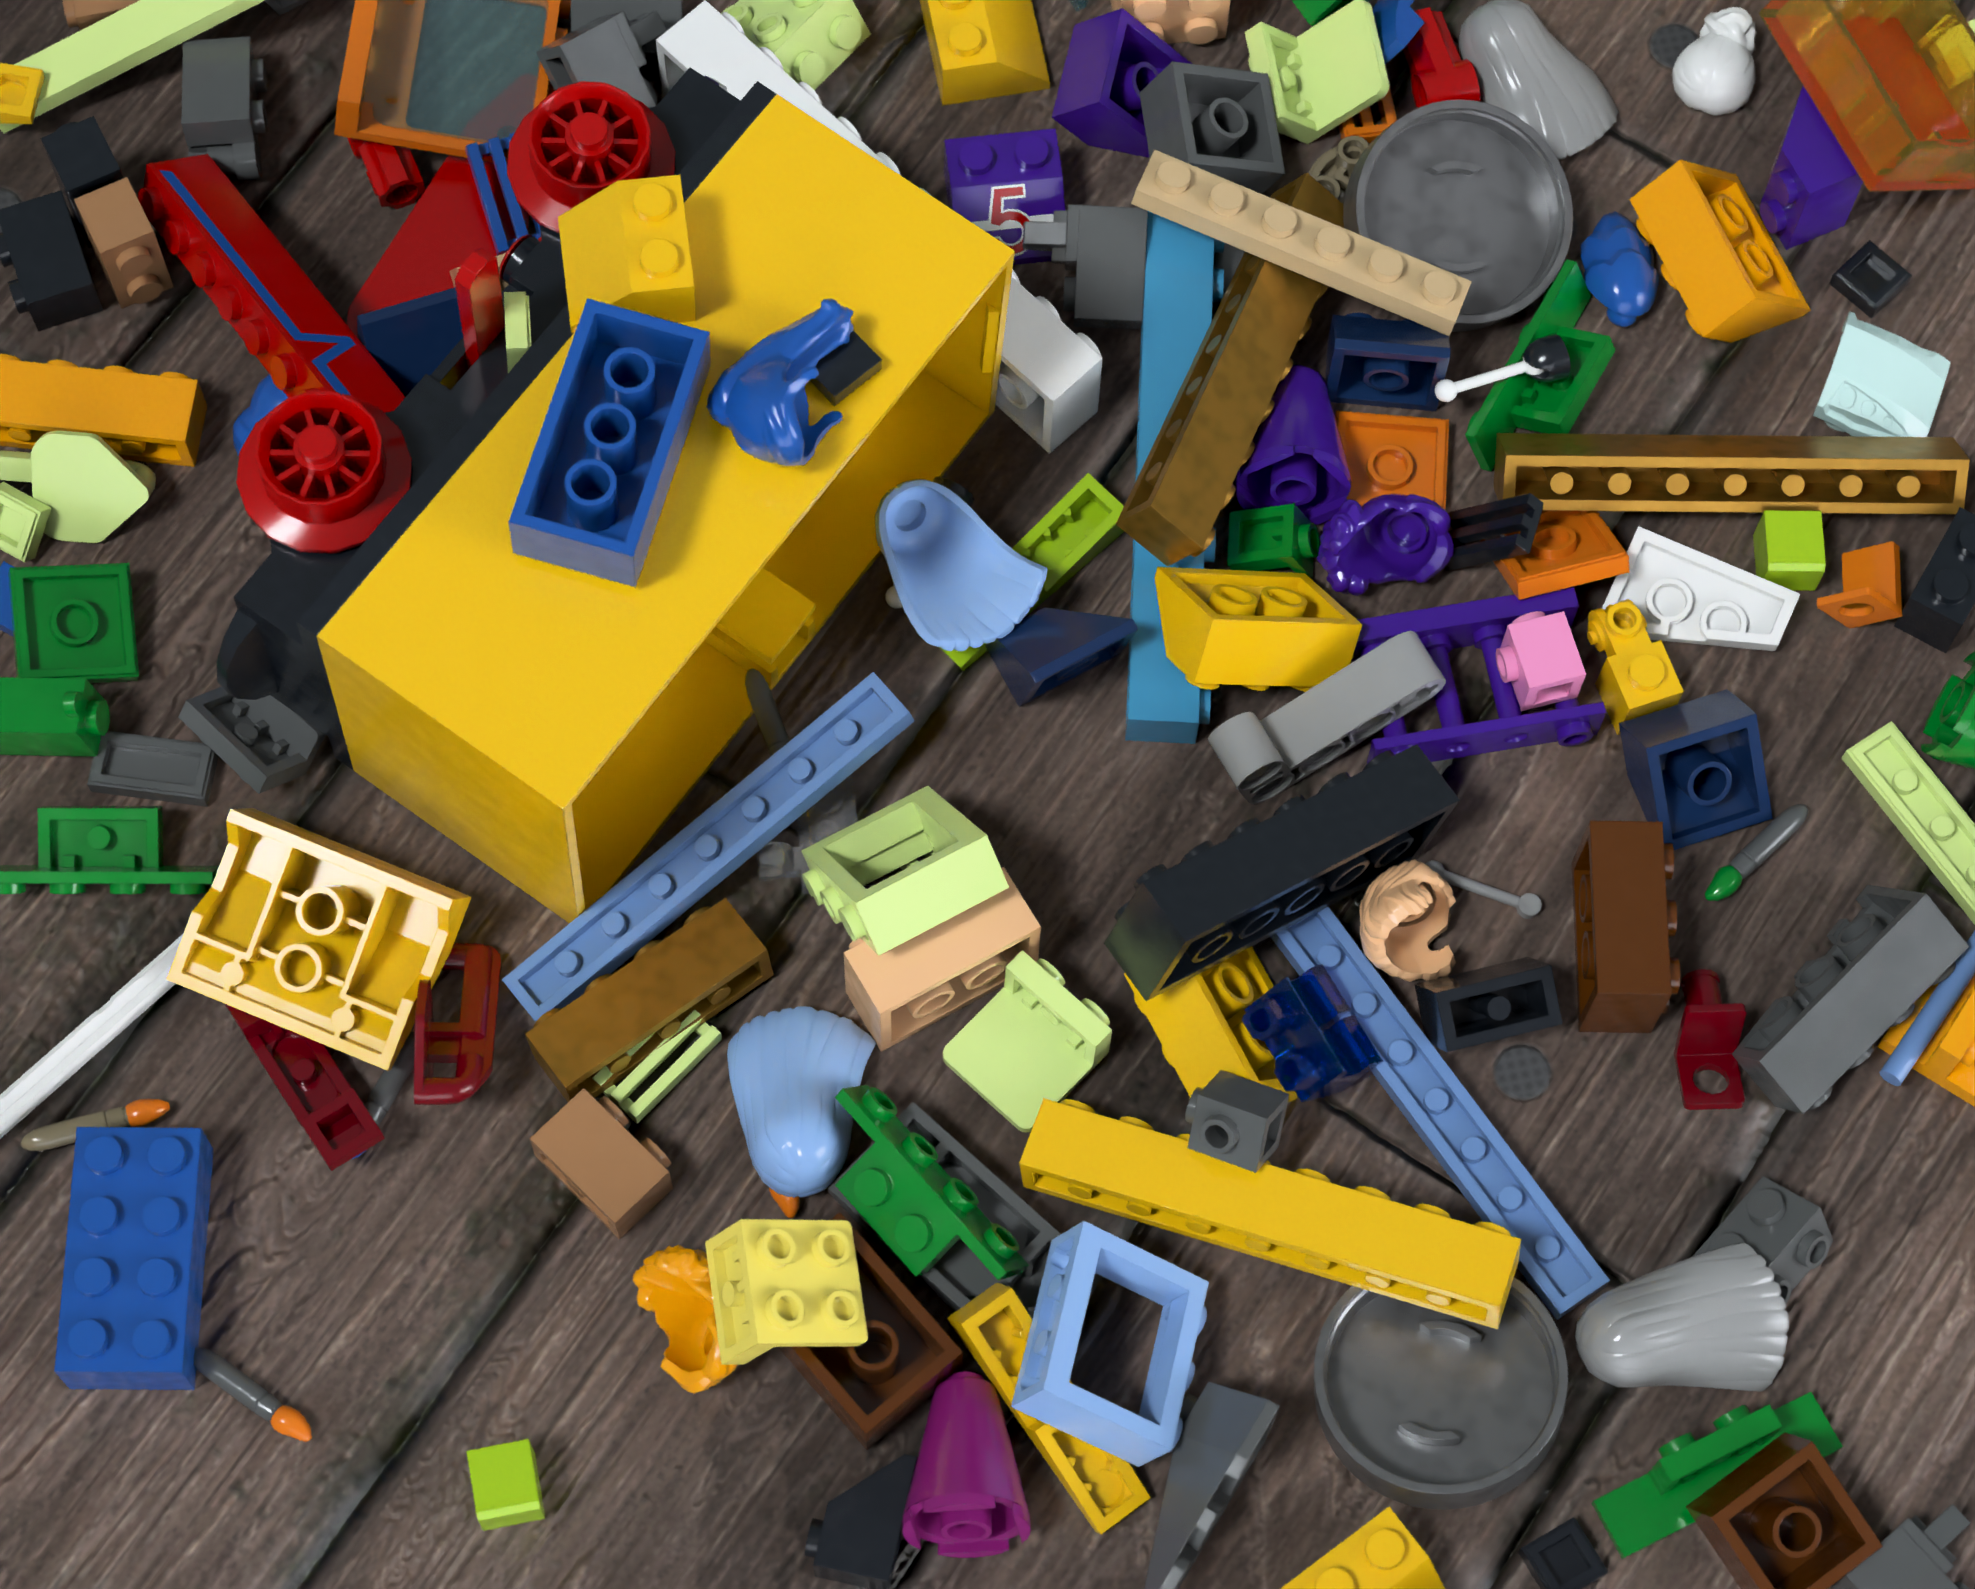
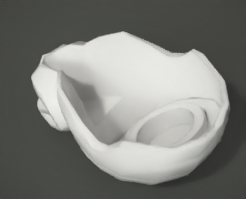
[1672,7,1757,116]

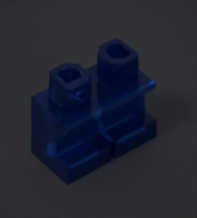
[1242,964,1383,1102]

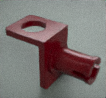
[1674,969,1746,1110]

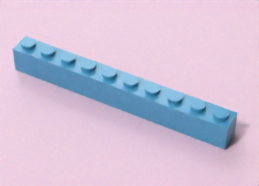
[1125,211,1225,744]

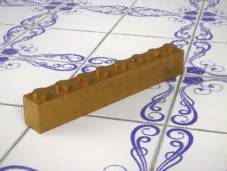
[1116,173,1344,567]
[1493,433,1970,514]

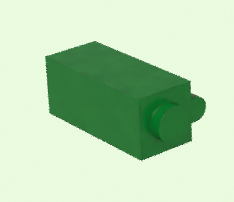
[0,677,110,757]

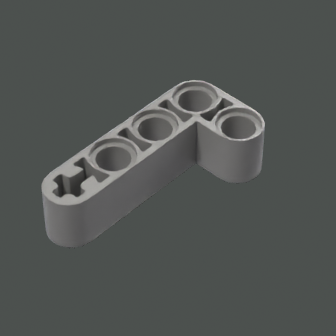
[1208,631,1446,804]

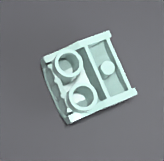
[1813,311,1951,437]

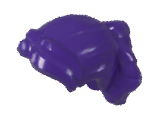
[1317,493,1454,596]

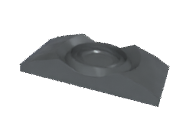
[828,1102,1061,1319]

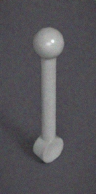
[1425,860,1542,919]

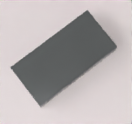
[87,731,219,807]

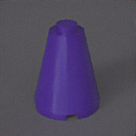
[1236,365,1351,525]

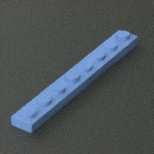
[502,672,915,1022]
[1270,907,1610,1320]

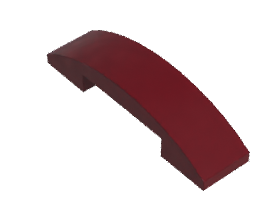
[225,1004,385,1171]

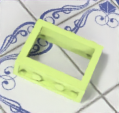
[801,786,1009,956]

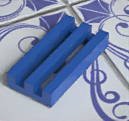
[465,133,541,256]

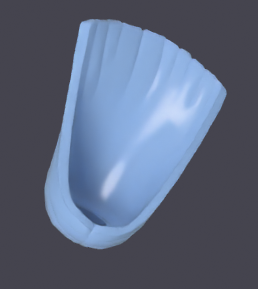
[875,479,1048,651]
[727,1006,876,1198]

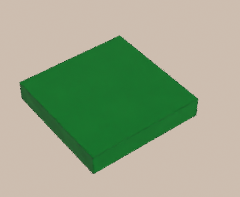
[8,563,139,683]

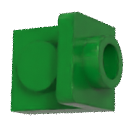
[1227,504,1321,578]

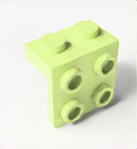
[721,0,871,91]
[1245,0,1389,144]
[943,950,1112,1132]

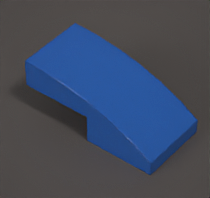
[1372,0,1425,64]

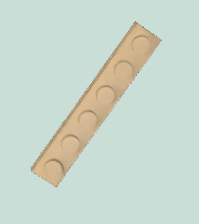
[1131,149,1472,336]

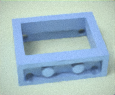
[1011,1221,1209,1467]

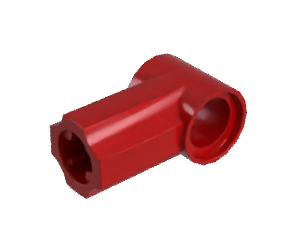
[1402,7,1480,109]
[347,137,426,210]

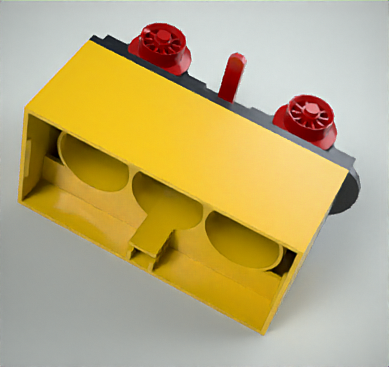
[216,67,1015,923]

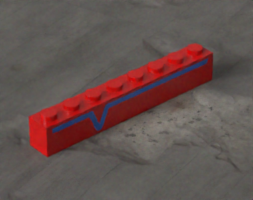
[138,154,405,413]

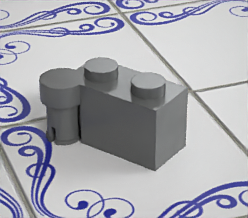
[181,36,268,181]

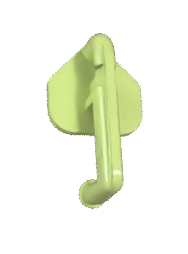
[0,431,156,543]

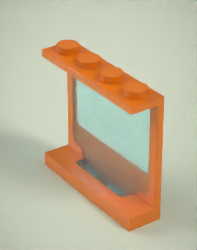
[334,0,571,164]

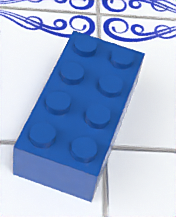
[509,298,710,587]
[54,1127,214,1390]

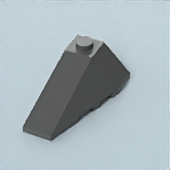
[1144,1382,1280,1589]

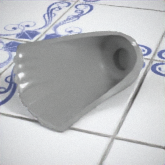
[1459,0,1618,160]
[1575,1243,1789,1392]

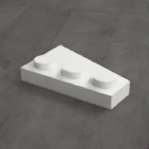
[1602,526,1800,651]

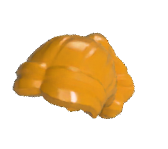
[633,1244,737,1393]

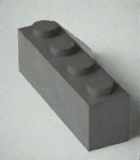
[1732,885,1969,1114]

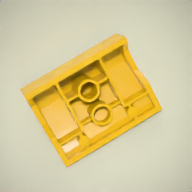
[166,808,471,1071]

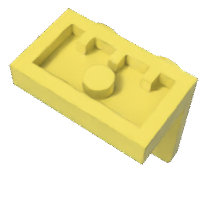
[705,1219,868,1365]

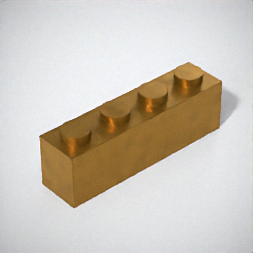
[525,898,774,1102]

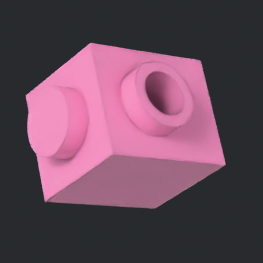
[1496,611,1586,711]

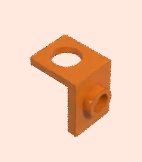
[1817,541,1902,629]

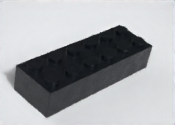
[1104,744,1460,1001]

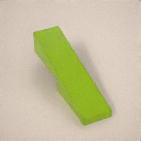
[939,473,1124,671]

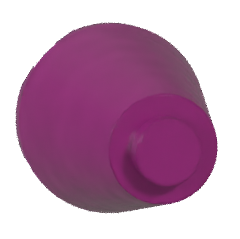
[902,1372,1031,1558]

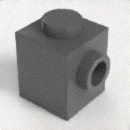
[1185,1070,1289,1173]

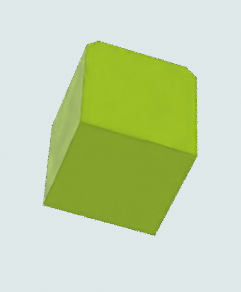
[1753,510,1826,591]
[466,1439,545,1531]

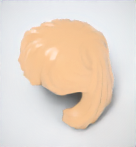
[1359,859,1456,982]

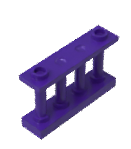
[1350,586,1606,764]

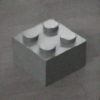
[1139,61,1285,194]

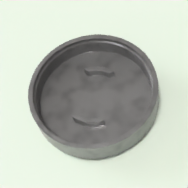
[1343,99,1573,332]
[1314,1277,1568,1510]

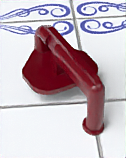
[414,943,501,1105]

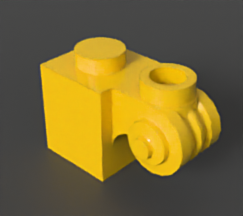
[1587,599,1684,735]

